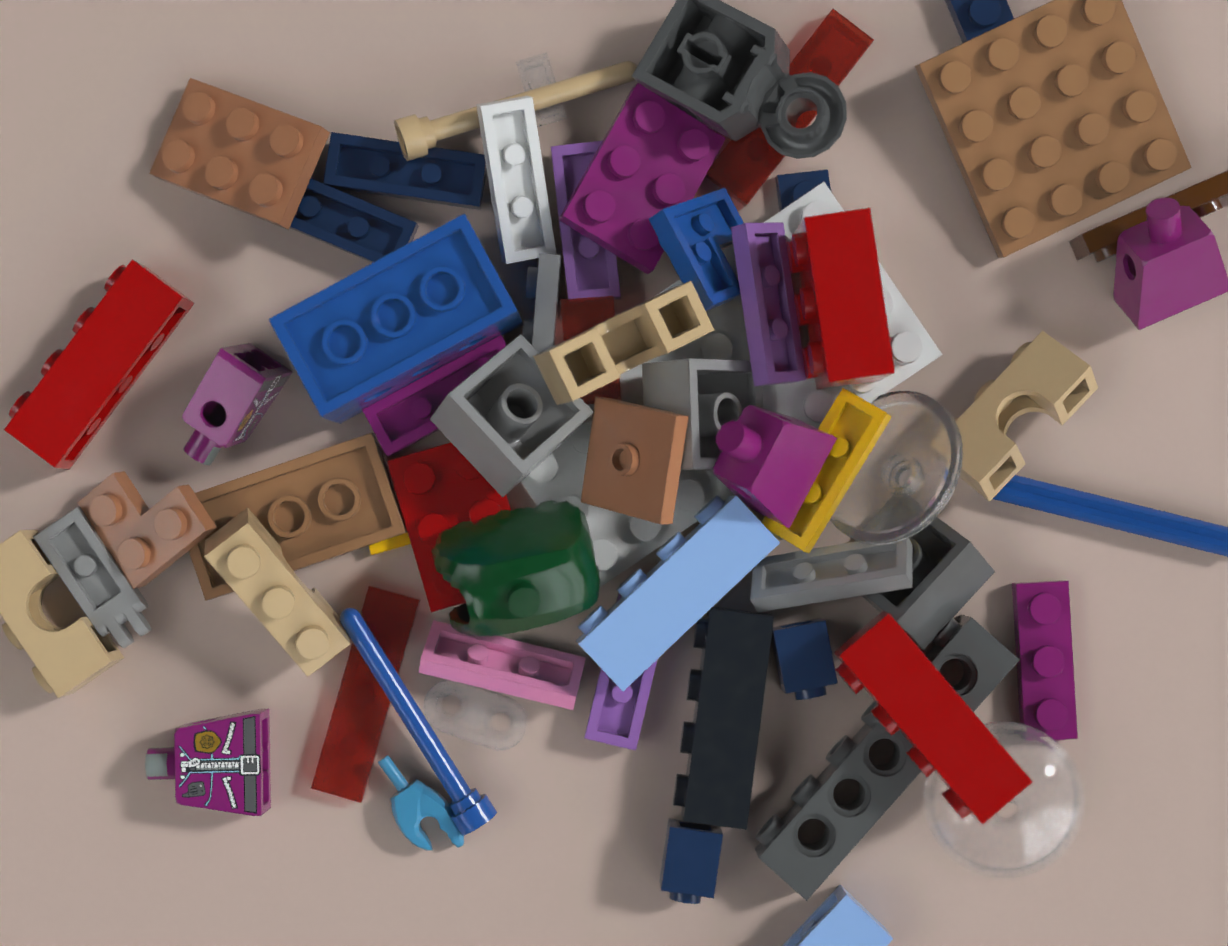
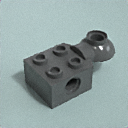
[632,0,847,159]

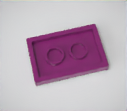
[558,83,726,274]

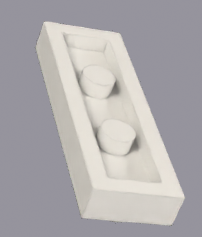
[476,96,557,264]

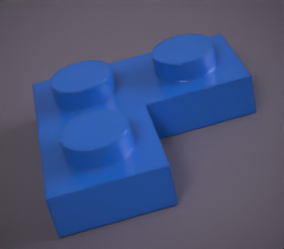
[649,188,744,311]

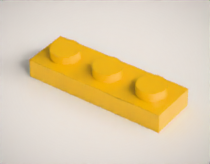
[762,388,892,554]

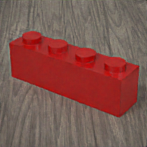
[4,259,195,469]
[834,611,1033,825]

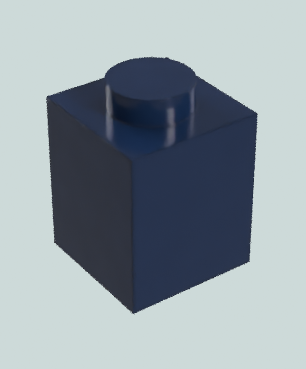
[771,618,838,700]
[659,819,723,904]

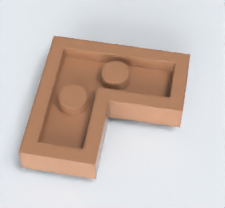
[78,471,217,589]

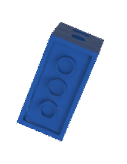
[269,213,524,424]

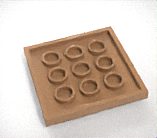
[915,0,1192,258]

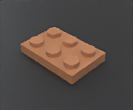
[149,78,330,230]

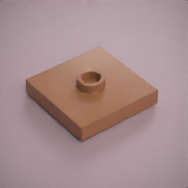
[581,397,689,524]

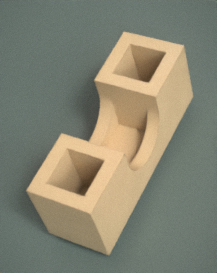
[533,281,714,405]
[933,330,1098,502]
[204,508,350,677]
[0,530,125,698]

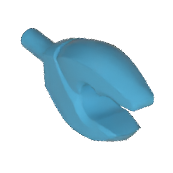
[378,755,464,851]

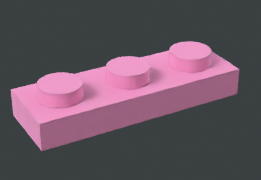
[419,620,586,710]

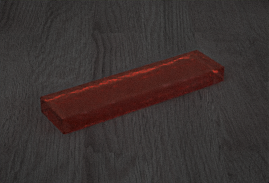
[705,9,874,207]
[311,585,421,803]

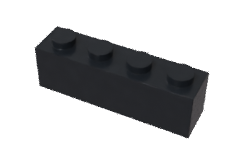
[673,607,774,830]

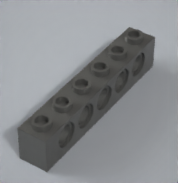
[755,615,1019,901]

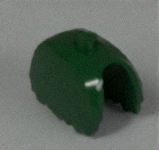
[431,500,600,637]

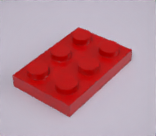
[387,442,511,613]

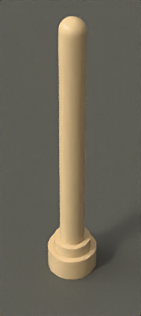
[394,61,637,161]

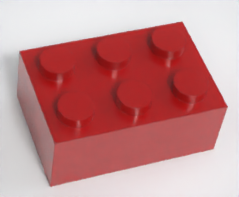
[787,208,895,390]

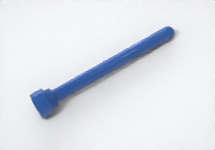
[340,608,497,836]

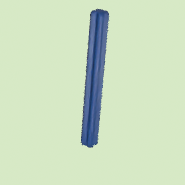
[993,475,1228,557]

